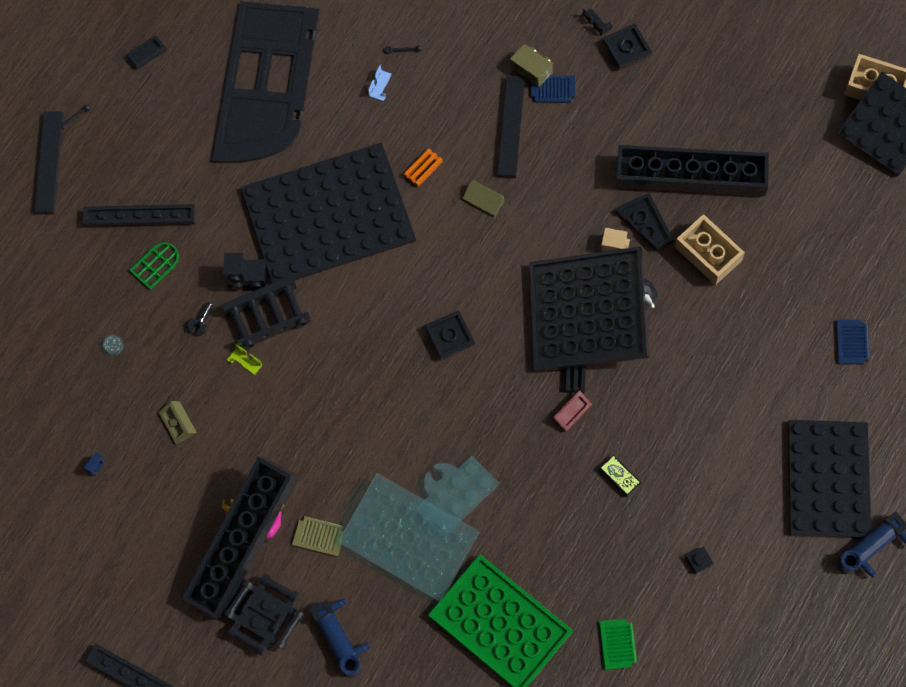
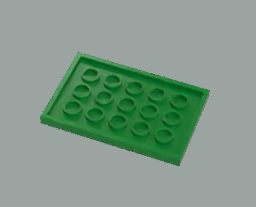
[428,554,573,687]

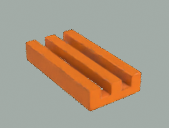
[404,149,443,187]

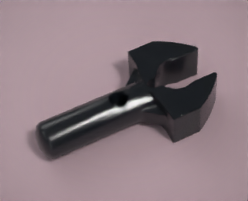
[188,302,213,337]

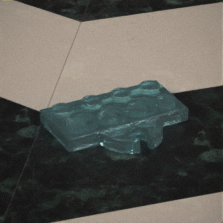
[415,456,499,538]

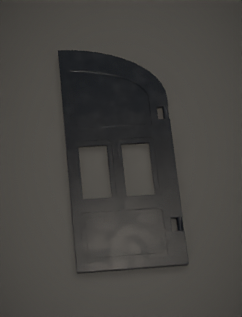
[212,1,320,163]

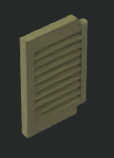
[292,516,345,557]

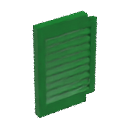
[600,619,637,670]

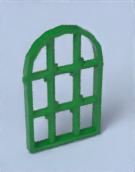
[129,242,179,290]

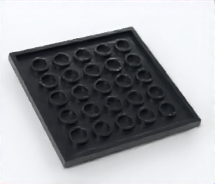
[529,246,649,372]

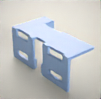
[368,65,391,101]

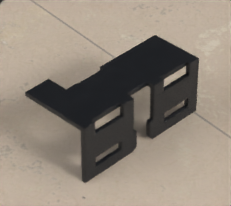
[582,8,614,36]

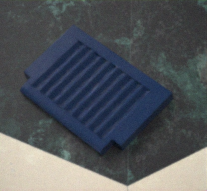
[531,75,575,103]
[836,320,869,365]

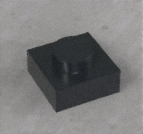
[686,547,714,574]

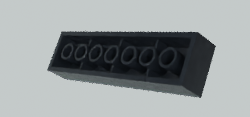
[616,145,769,196]
[182,456,299,619]

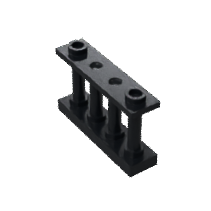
[222,276,311,349]

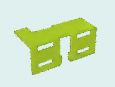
[227,344,262,375]

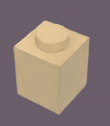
[601,228,630,252]

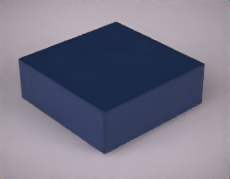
[84,452,105,476]

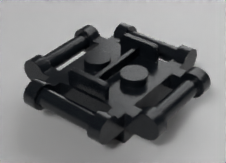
[223,573,305,656]

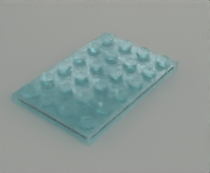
[338,473,480,602]

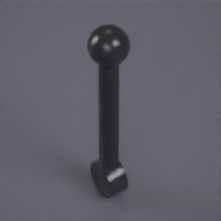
[385,45,422,54]
[62,104,91,130]

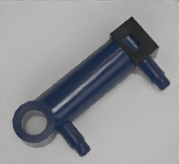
[838,511,906,578]
[310,598,370,678]

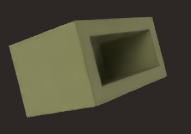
[510,44,553,87]

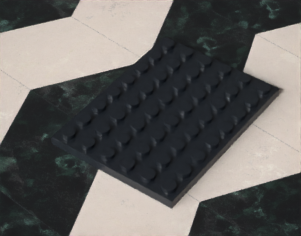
[241,142,416,284]

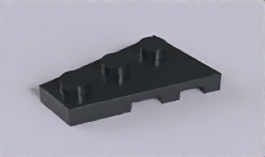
[615,193,674,250]

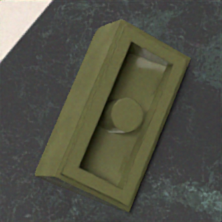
[463,180,504,217]
[158,401,197,444]

